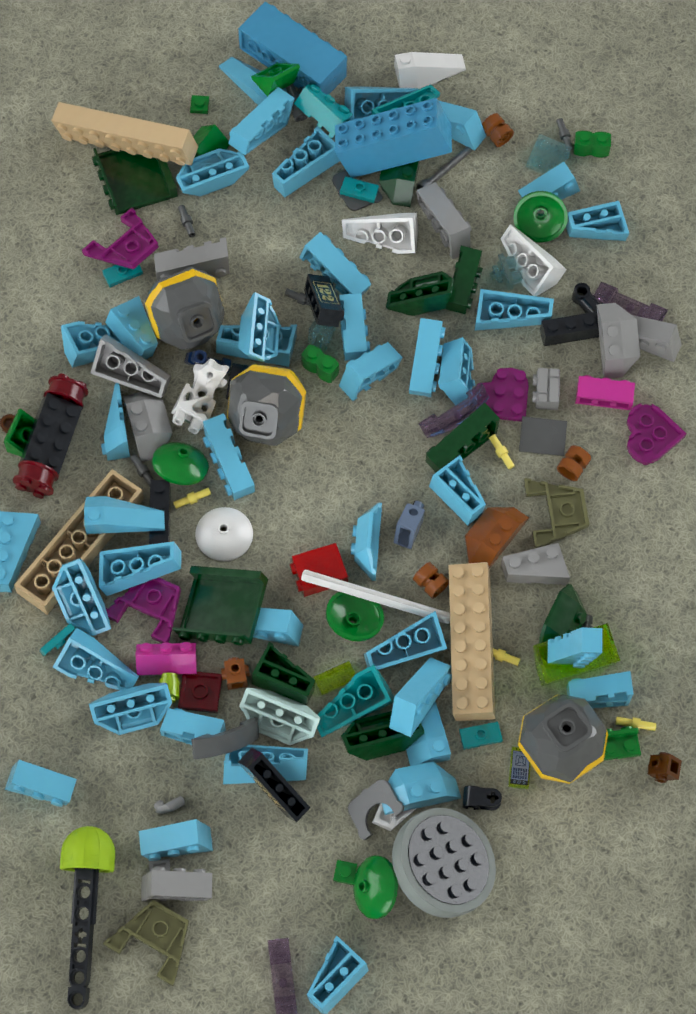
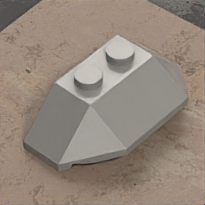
[596,303,640,378]
[123,392,173,462]

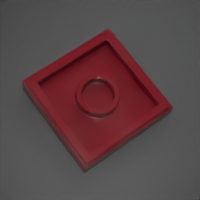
[178,671,222,713]

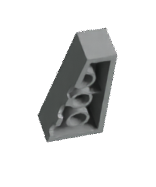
[416,182,472,259]
[154,237,230,281]
[90,334,171,398]

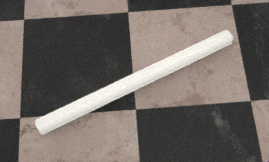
[301,570,450,624]

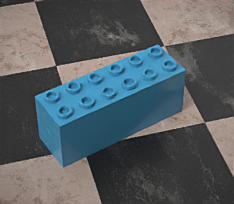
[238,2,347,95]
[335,98,452,178]

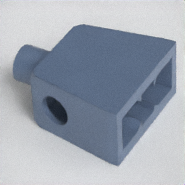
[393,501,425,549]

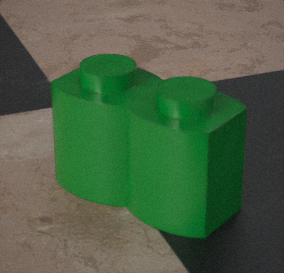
[573,131,611,158]
[301,345,339,383]

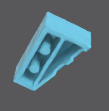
[566,201,629,241]
[339,293,370,361]
[429,455,486,526]
[5,760,77,807]

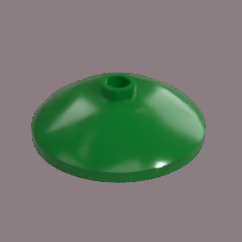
[513,191,568,243]
[152,442,209,485]
[326,592,384,642]
[353,855,398,919]

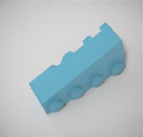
[389,657,452,737]

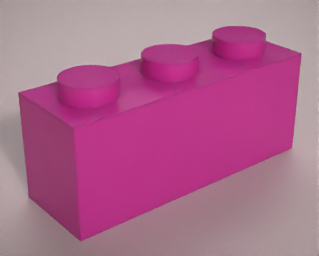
[575,375,635,410]
[135,642,197,675]

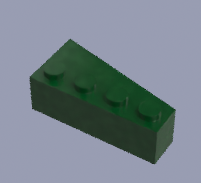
[425,403,500,473]

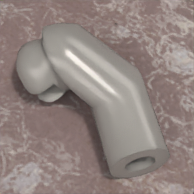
[154,796,185,815]

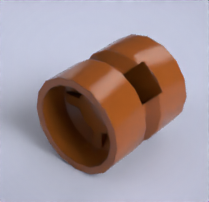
[482,113,514,147]
[557,445,591,481]
[413,562,449,599]

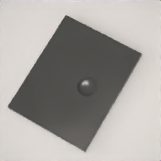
[519,416,567,456]

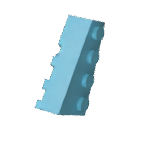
[228,87,295,155]
[272,126,340,197]
[299,232,371,295]
[475,289,554,331]
[409,318,446,397]
[216,324,297,367]
[202,413,255,500]
[0,511,41,593]
[99,541,182,596]
[364,611,447,670]
[548,627,602,668]
[223,745,308,784]

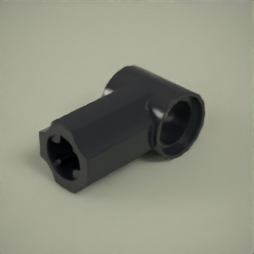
[572,283,600,313]

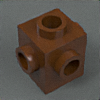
[647,752,682,783]

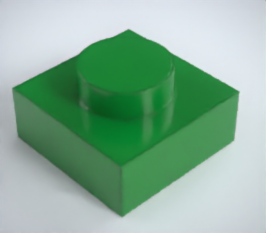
[190,95,210,114]
[333,860,357,885]

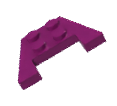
[82,208,159,269]
[106,577,181,643]

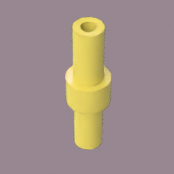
[489,434,515,469]
[173,487,211,509]
[493,648,520,666]
[615,717,656,731]

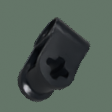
[462,786,502,811]

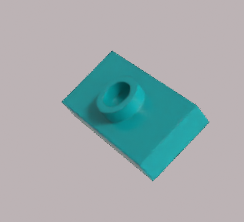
[340,176,379,203]
[102,265,143,287]
[39,624,75,656]
[459,722,503,750]

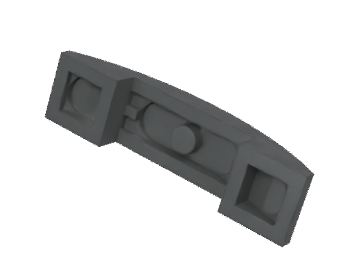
[191,717,259,759]

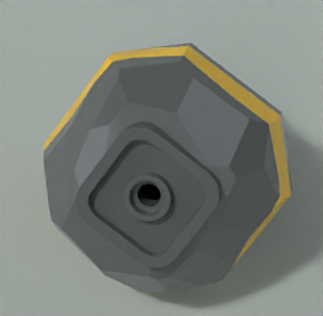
[145,267,225,350]
[227,364,306,446]
[518,694,608,784]

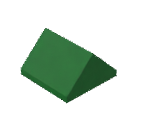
[251,63,300,97]
[193,125,230,158]
[4,409,35,457]

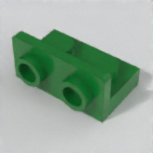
[604,726,641,761]

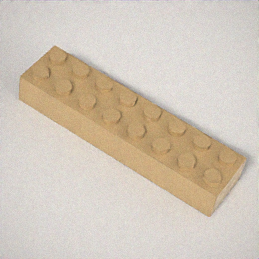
[51,102,198,166]
[14,469,144,615]
[449,562,495,721]

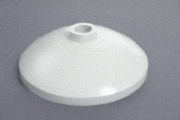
[195,507,253,561]

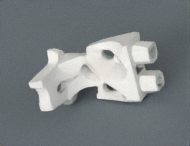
[171,358,229,434]

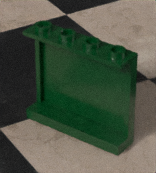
[92,148,178,215]
[173,566,268,646]

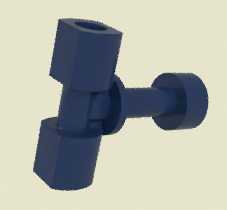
[184,350,231,374]

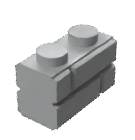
[532,368,560,410]

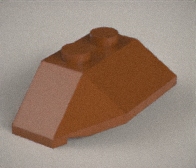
[465,507,529,569]

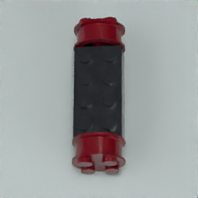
[13,373,89,499]

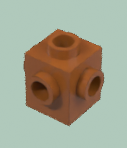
[221,657,250,690]

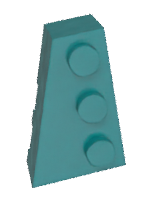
[294,83,353,139]

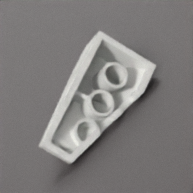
[394,52,466,89]
[342,213,418,254]
[501,224,567,296]

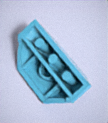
[176,149,249,197]
[238,292,280,362]
[351,503,382,581]
[52,558,111,636]
[89,683,172,735]
[381,761,461,815]

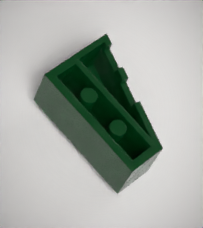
[445,245,483,314]
[252,641,316,706]

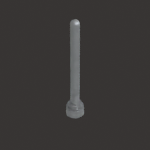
[416,147,473,189]

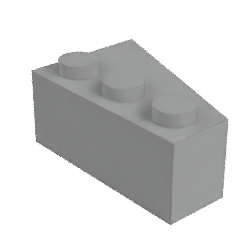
[632,315,682,362]
[501,543,570,586]
[141,867,212,901]

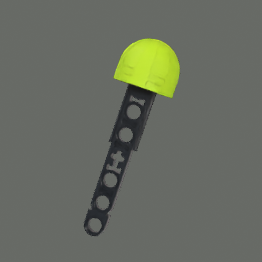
[60,826,115,1009]

